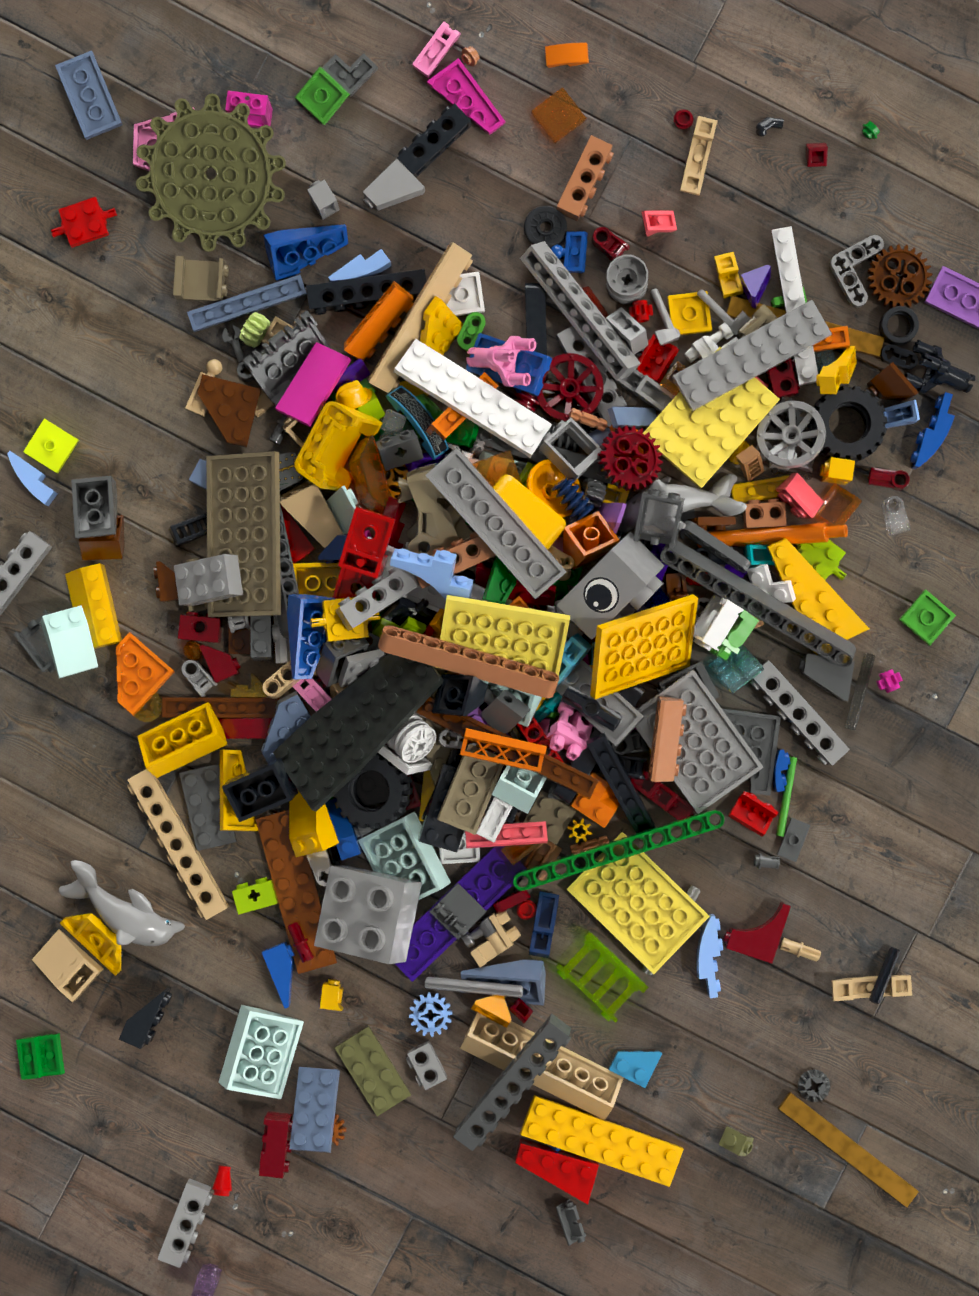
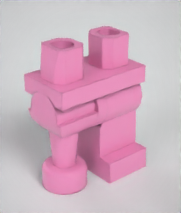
[546,702,593,761]

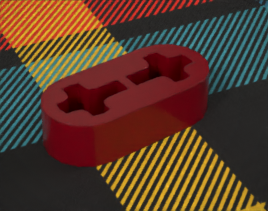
[493,890,531,914]

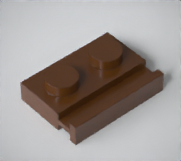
[687,517,736,531]

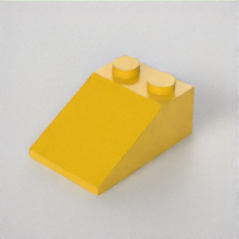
[289,792,339,857]

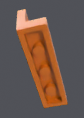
[426,372,499,440]
[460,728,547,773]

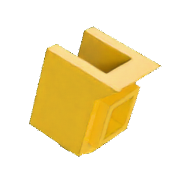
[602,483,629,503]
[320,979,344,1011]

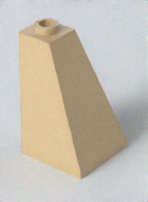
[280,480,343,548]

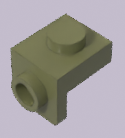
[719,1126,754,1156]

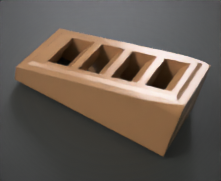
[736,445,764,482]

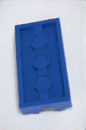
[465,333,552,396]

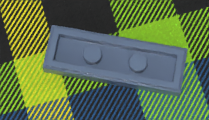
[608,407,657,429]

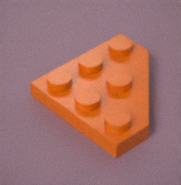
[116,632,174,716]

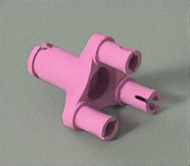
[466,336,536,387]

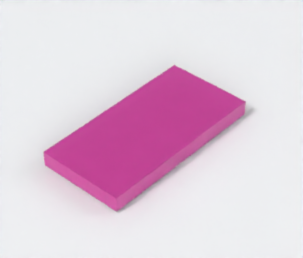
[275,342,351,427]

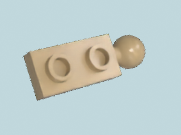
[185,359,222,417]

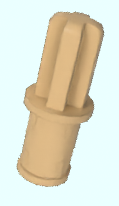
[780,937,821,961]

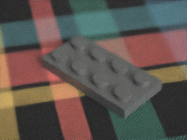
[179,764,237,851]

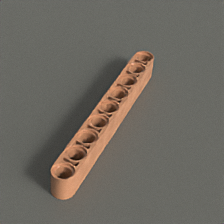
[378,625,559,698]

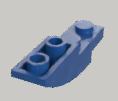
[910,392,955,469]

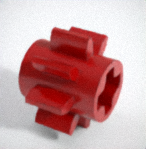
[629,300,653,323]

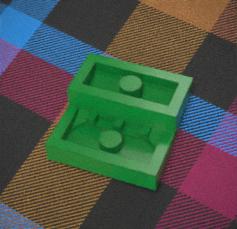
[16,1033,65,1080]

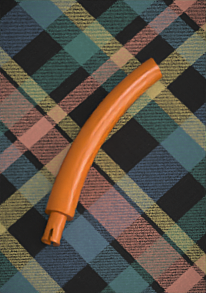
[697,522,848,548]

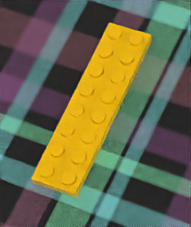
[520,1095,684,1187]

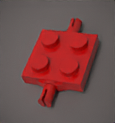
[51,197,117,248]

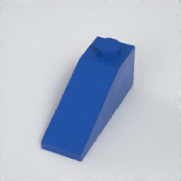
[325,798,362,860]
[262,941,295,1009]

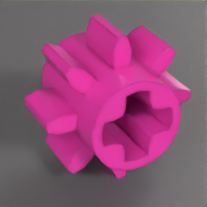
[876,669,903,693]

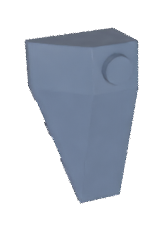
[461,960,546,1005]

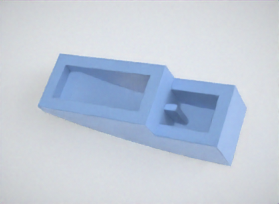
[328,249,391,282]
[7,451,58,506]

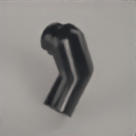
[756,117,784,136]

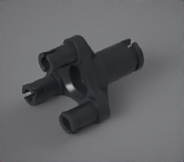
[904,340,975,394]

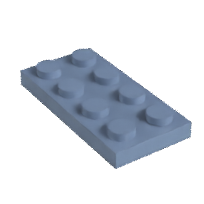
[55,50,123,140]
[290,1067,340,1153]

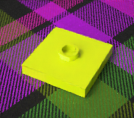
[23,419,79,473]

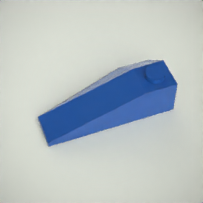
[287,594,336,680]

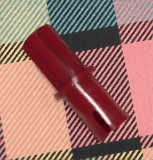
[288,922,314,963]

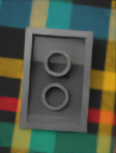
[71,476,118,539]

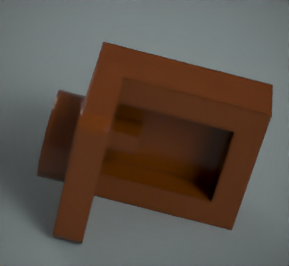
[664,571,689,601]

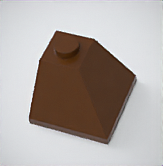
[867,362,919,401]

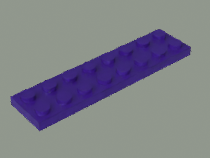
[395,846,527,982]

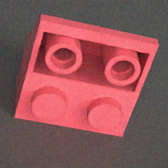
[776,473,824,518]

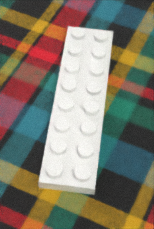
[394,339,552,458]

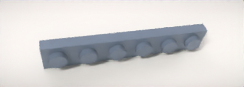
[187,275,307,332]

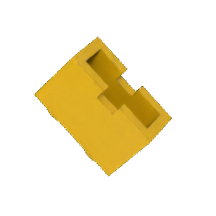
[819,457,855,485]

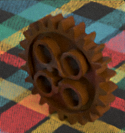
[867,244,933,308]

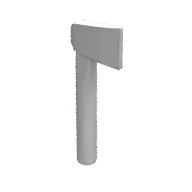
[651,288,681,346]
[697,289,751,335]

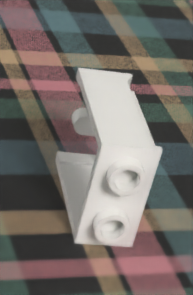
[693,594,743,651]

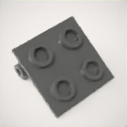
[430,883,486,940]

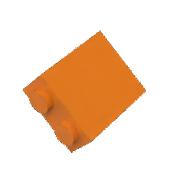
[563,511,620,570]

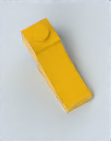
[816,346,857,394]

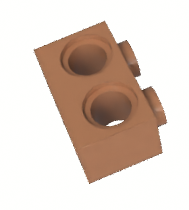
[743,499,786,529]

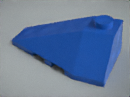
[264,224,348,280]

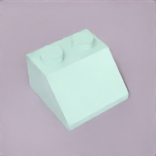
[492,766,546,814]

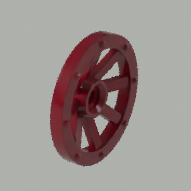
[537,353,604,422]

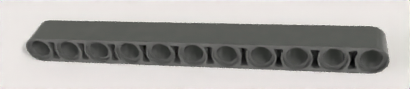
[660,541,856,667]

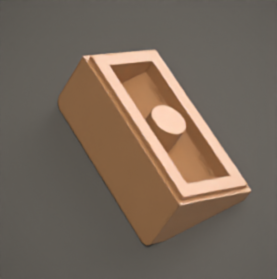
[524,840,562,880]

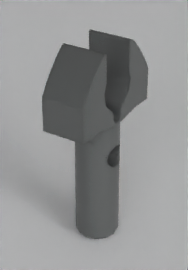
[222,325,245,363]

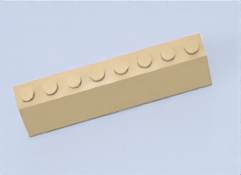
[368,242,473,393]
[460,1012,624,1120]

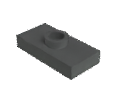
[777,818,810,862]

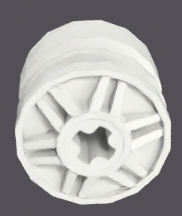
[386,713,436,763]

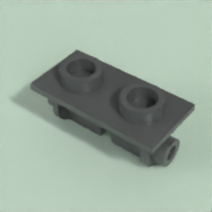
[556,1199,586,1246]

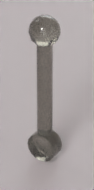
[771,468,813,480]

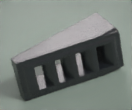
[169,513,207,547]

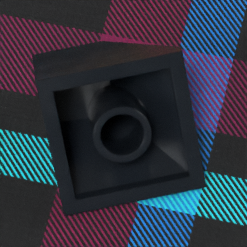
[432,674,488,716]

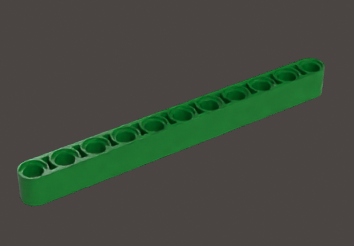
[513,810,725,891]

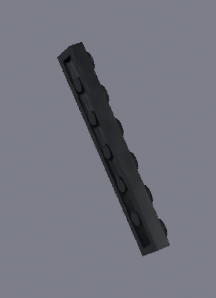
[586,732,656,834]

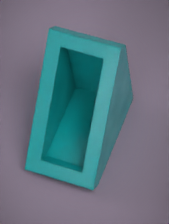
[743,545,775,566]

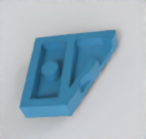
[609,1051,662,1088]

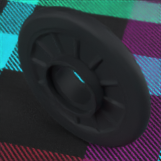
[524,206,567,248]

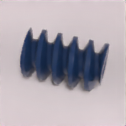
[551,477,594,522]

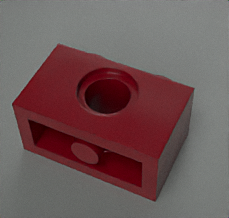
[178,612,223,643]

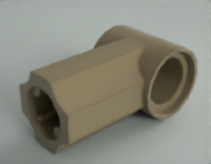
[737,304,777,338]

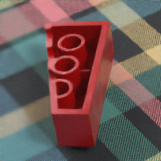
[515,1138,599,1205]

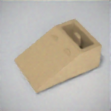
[32,929,104,1002]

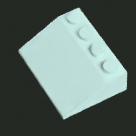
[358,811,451,900]
[218,1005,304,1099]

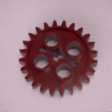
[598,425,663,491]

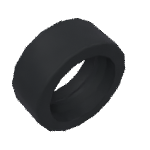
[879,306,919,346]

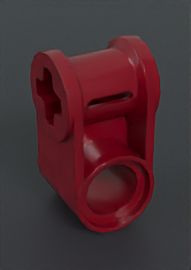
[591,227,630,261]

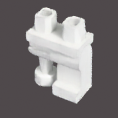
[685,322,738,363]

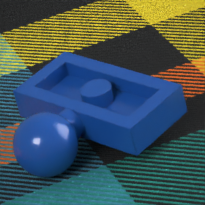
[550,232,588,273]

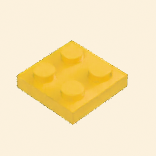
[667,291,712,335]

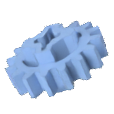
[409,992,452,1037]

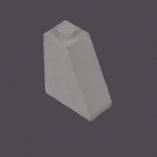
[363,159,425,211]

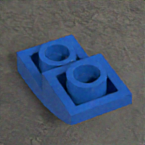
[773,749,790,792]

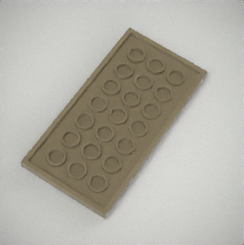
[206,451,281,617]

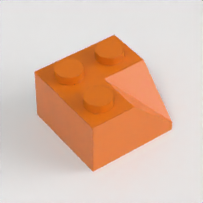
[570,772,620,828]

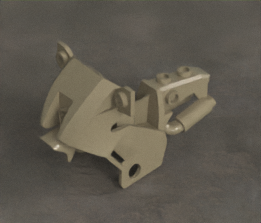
[397,463,495,575]

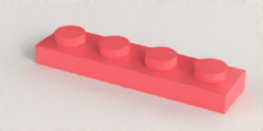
[465,821,548,848]

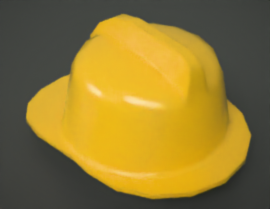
[334,380,372,409]

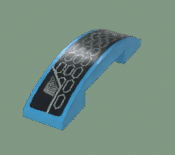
[386,386,449,460]

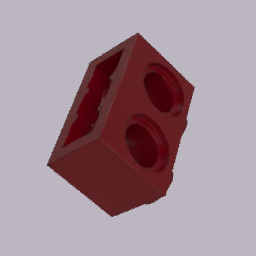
[766,358,800,399]

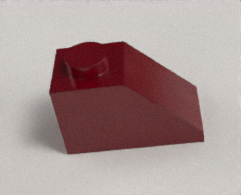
[199,645,241,683]

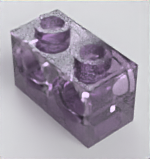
[191,1263,222,1296]

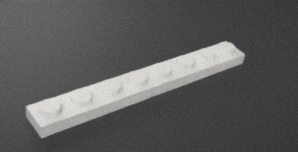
[772,226,818,386]

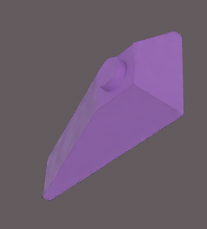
[592,503,627,534]

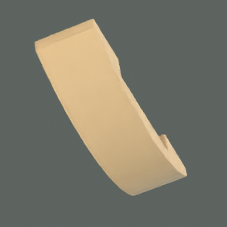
[680,116,717,196]
[831,975,912,1001]

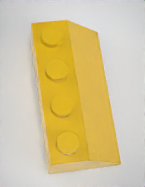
[65,563,122,649]
[137,702,228,778]

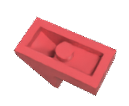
[642,211,677,237]

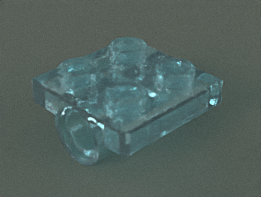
[708,644,764,694]

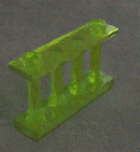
[556,930,649,1023]

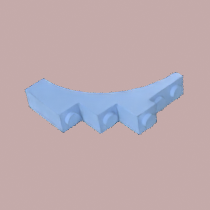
[390,549,474,600]

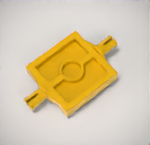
[310,597,380,642]

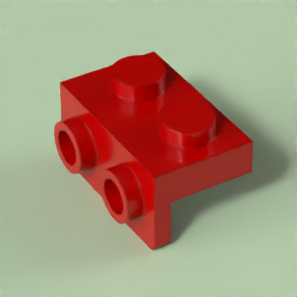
[636,334,679,384]
[728,791,778,837]

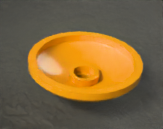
[527,459,581,518]

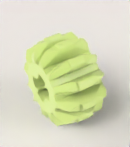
[240,312,270,348]

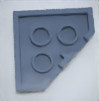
[261,691,311,762]

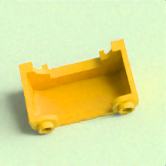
[295,401,383,491]
[492,475,566,550]

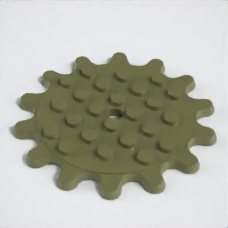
[136,93,286,252]

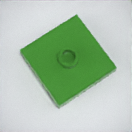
[295,67,350,125]
[899,589,956,646]

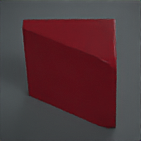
[806,143,828,167]
[509,998,533,1023]

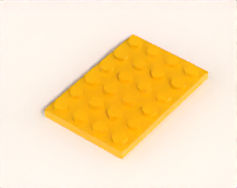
[590,594,698,699]

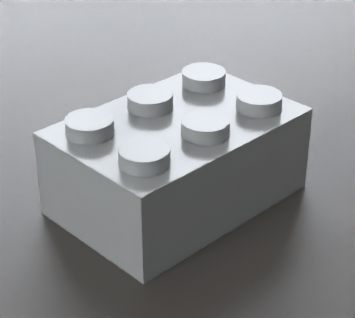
[174,554,243,606]

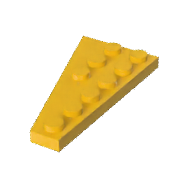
[767,538,869,655]

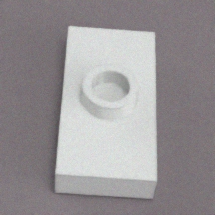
[476,797,513,843]

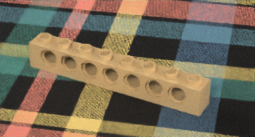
[127,769,230,920]

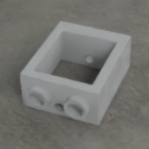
[539,418,603,483]

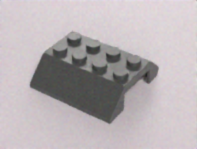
[243,310,331,418]

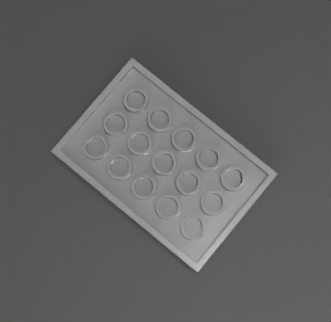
[635,669,764,814]

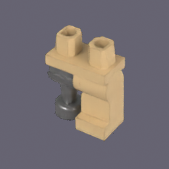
[461,910,521,968]

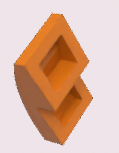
[545,43,589,68]

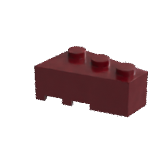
[259,1111,293,1179]

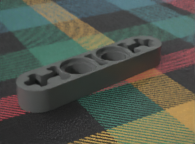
[680,520,751,573]

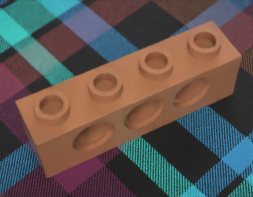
[557,135,614,221]
[416,531,496,589]

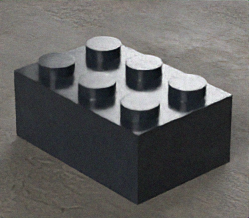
[222,757,298,822]

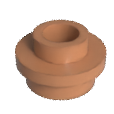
[461,46,479,66]

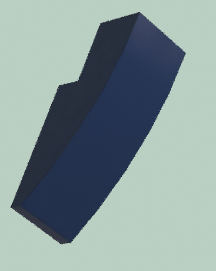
[528,891,559,958]

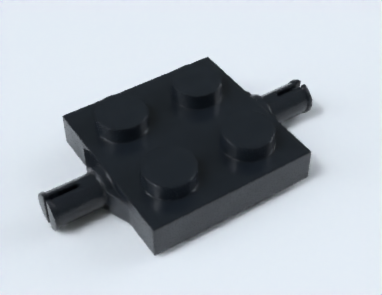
[380,597,436,626]

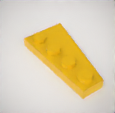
[220,749,259,832]

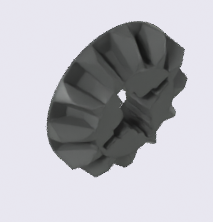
[798,1069,831,1102]

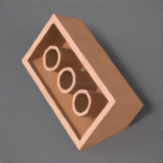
[648,696,687,782]

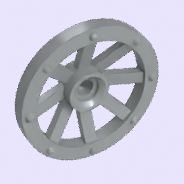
[757,401,826,468]

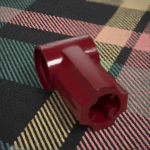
[868,467,910,491]

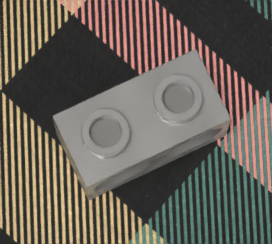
[308,179,340,220]
[606,307,648,355]
[406,1040,447,1090]

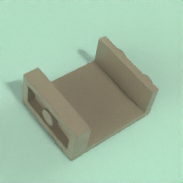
[173,256,229,302]

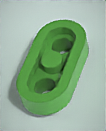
[457,312,485,351]

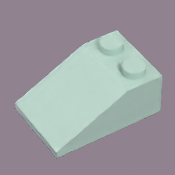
[40,605,98,678]

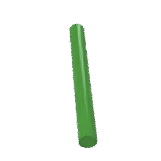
[776,757,797,837]

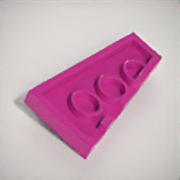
[427,58,505,135]

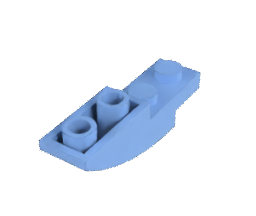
[696,914,723,998]

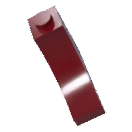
[722,902,791,964]

